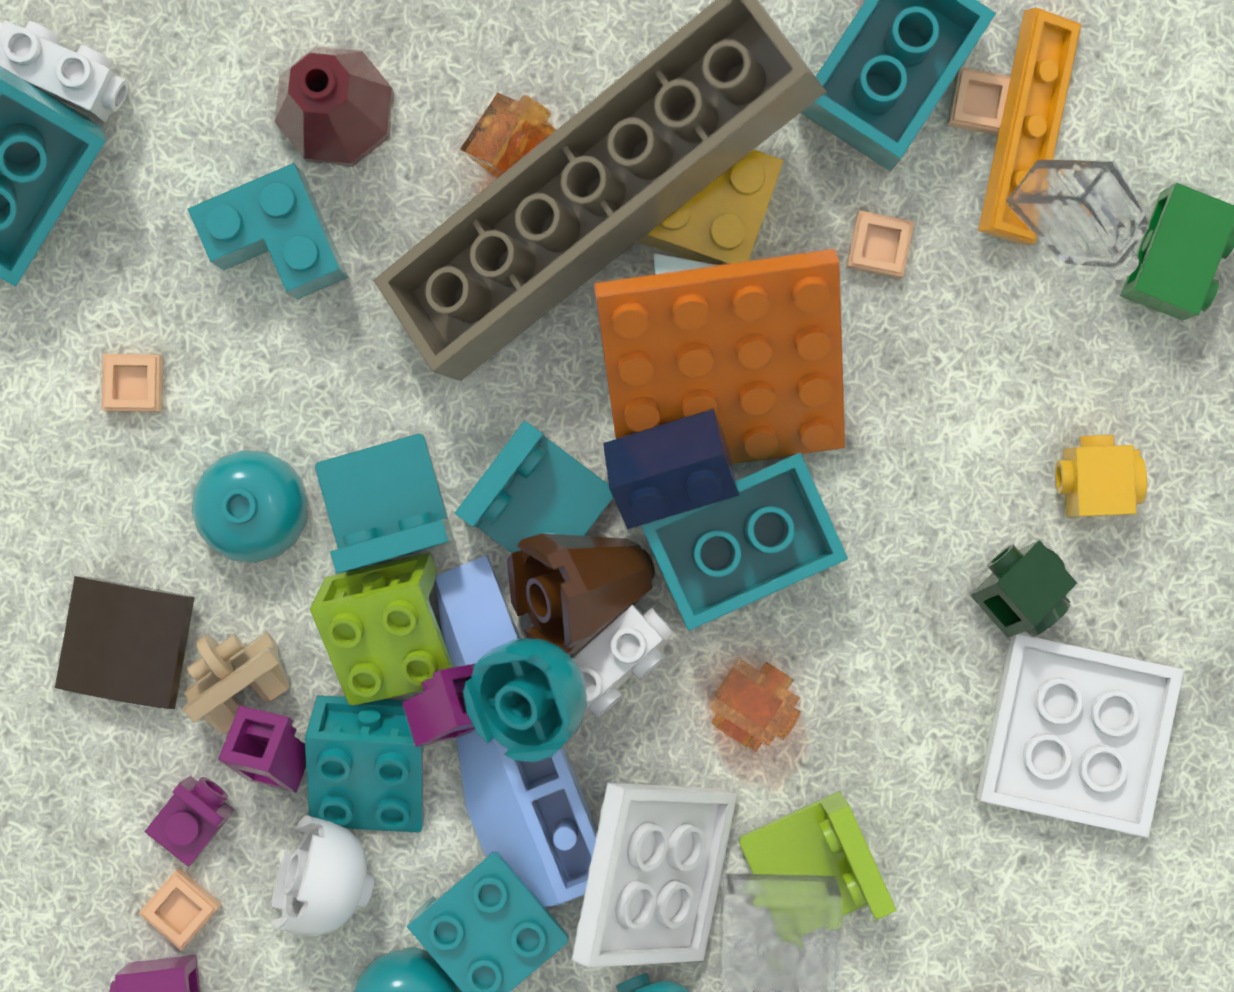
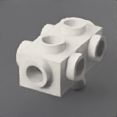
[0,20,129,123]
[571,605,675,718]

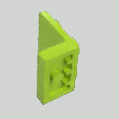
[310,552,454,706]
[739,791,897,941]

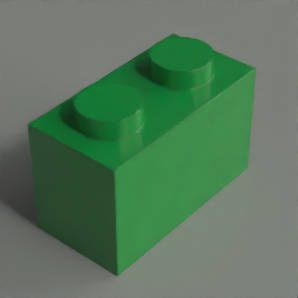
[1120,182,1234,321]

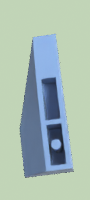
[435,555,598,907]

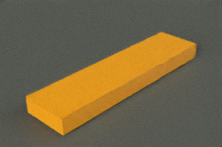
[978,7,1082,245]

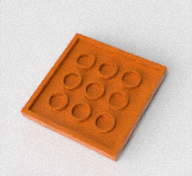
[594,249,845,464]

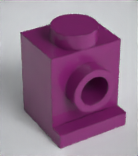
[402,663,476,747]
[218,705,306,793]

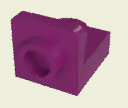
[144,776,235,867]

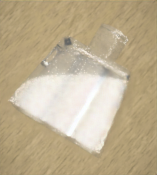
[1006,159,1149,280]

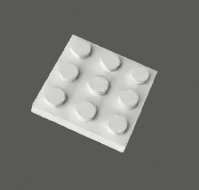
[976,634,1184,838]
[572,783,737,968]

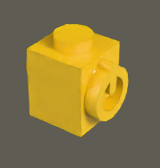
[1055,435,1147,517]

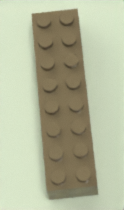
[373,0,827,381]

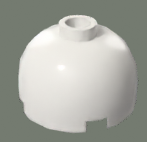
[271,815,374,936]

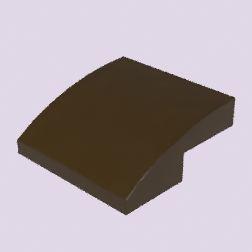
[55,576,195,709]

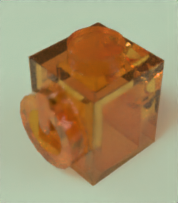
[460,92,556,179]
[708,657,801,752]

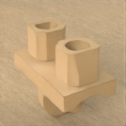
[183,631,289,735]

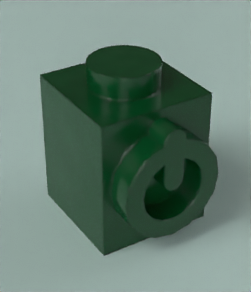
[970,540,1077,638]

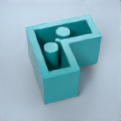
[188,163,349,300]

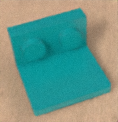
[454,420,613,553]
[315,433,455,574]
[305,695,425,833]
[406,852,569,992]

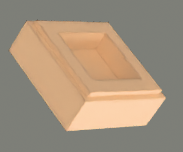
[947,67,1010,135]
[846,210,914,279]
[102,354,163,412]
[138,867,222,950]

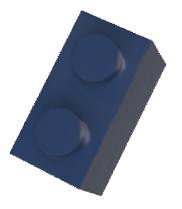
[603,409,739,530]

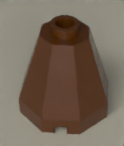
[507,533,655,656]

